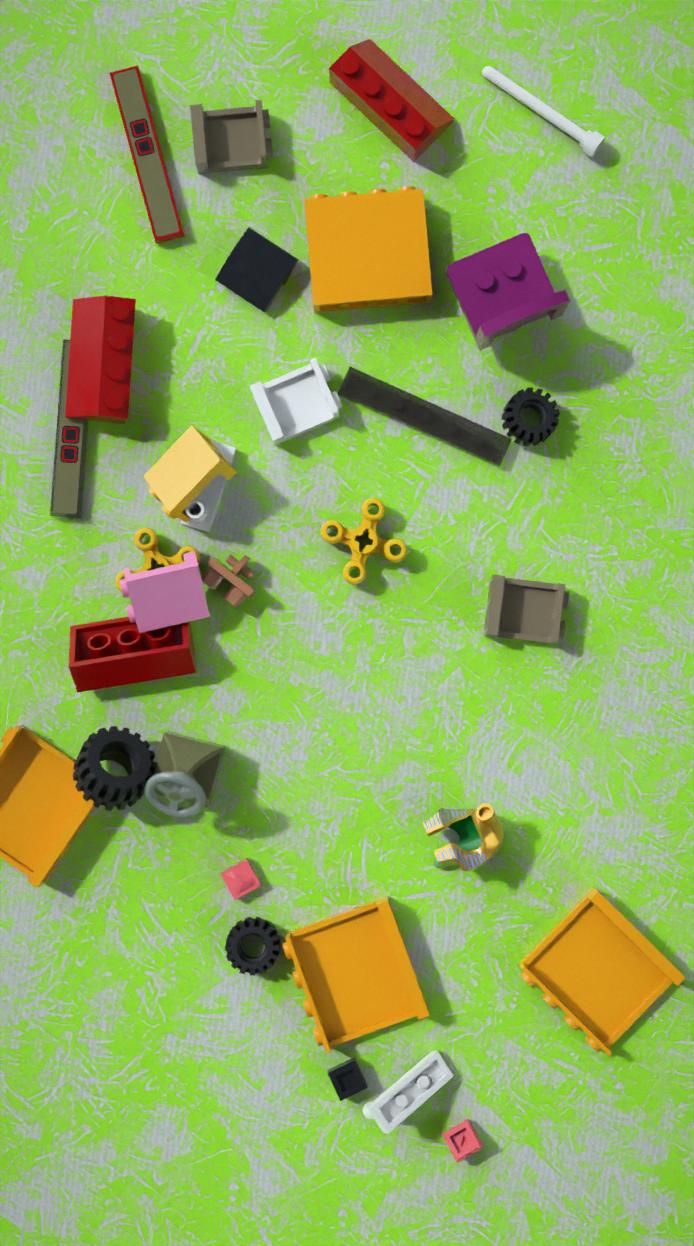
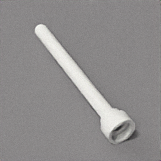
[482,66,606,158]

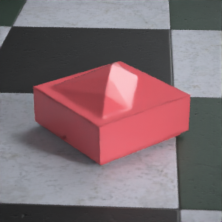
[221,858,262,900]
[442,1119,484,1163]

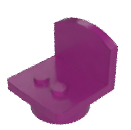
[446,233,570,351]

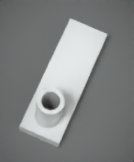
[180,440,237,533]
[363,1051,454,1134]

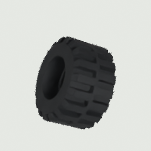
[73,726,156,811]

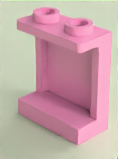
[120,551,210,633]

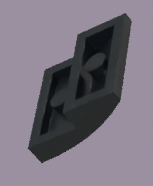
[215,227,299,312]

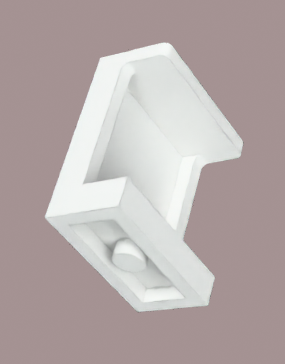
[250,358,342,445]

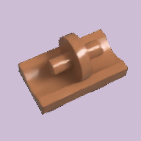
[202,555,257,608]

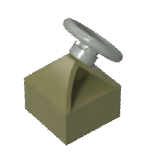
[145,731,226,817]

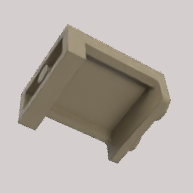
[190,100,273,174]
[483,575,569,644]

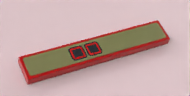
[110,65,185,244]

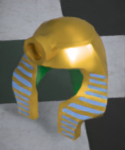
[423,804,504,872]

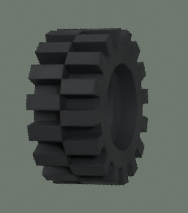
[501,387,560,446]
[225,917,280,976]

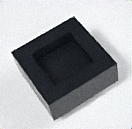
[327,1057,368,1101]

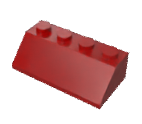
[329,39,455,162]
[65,296,136,424]
[69,617,196,693]

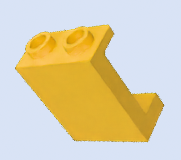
[143,425,237,523]

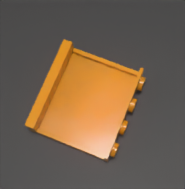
[304,186,433,313]
[0,725,95,888]
[519,887,686,1056]
[282,896,430,1053]

